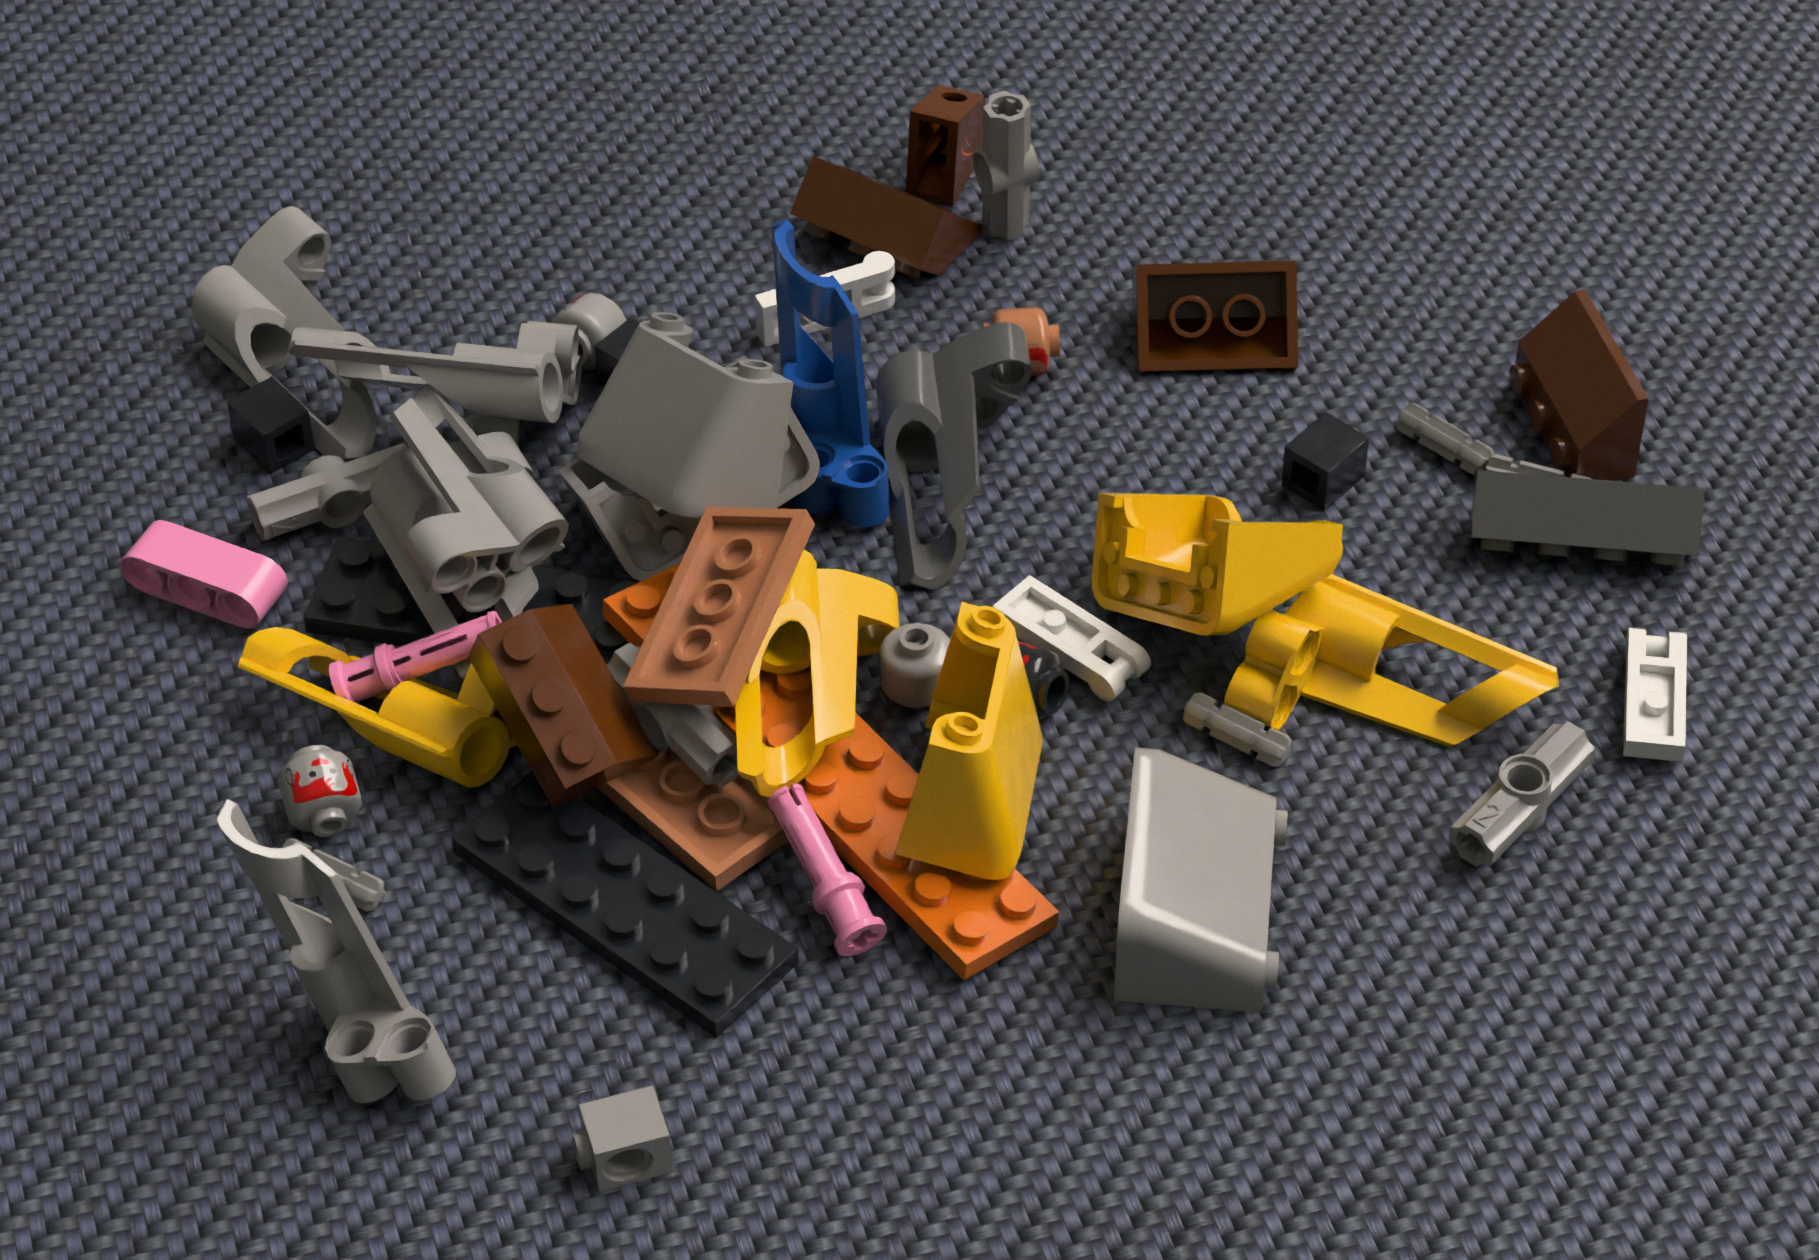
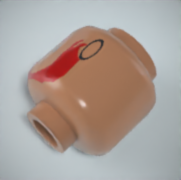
[983,307,1060,377]

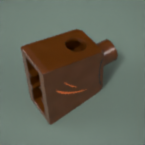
[905,85,985,206]

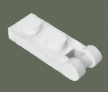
[755,251,895,347]
[992,575,1151,702]
[1623,628,1687,762]

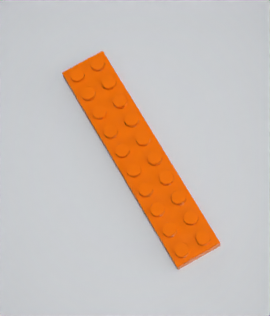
[602,563,1059,980]

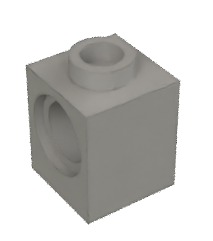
[572,1085,673,1192]

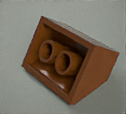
[790,156,983,279]
[1132,260,1299,372]
[1509,289,1649,481]
[468,604,657,809]

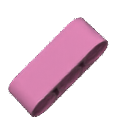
[120,520,288,629]

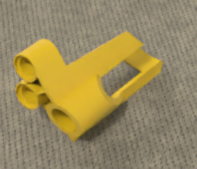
[735,550,900,797]
[1224,574,1559,748]
[237,627,517,788]

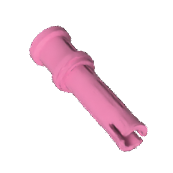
[329,611,502,704]
[768,783,887,957]

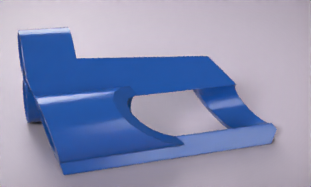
[772,220,890,527]

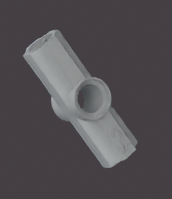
[973,91,1040,241]
[246,443,408,541]
[607,642,738,788]
[1449,721,1595,867]

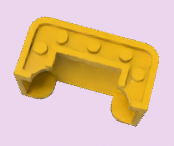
[1092,493,1343,636]
[895,602,1043,880]

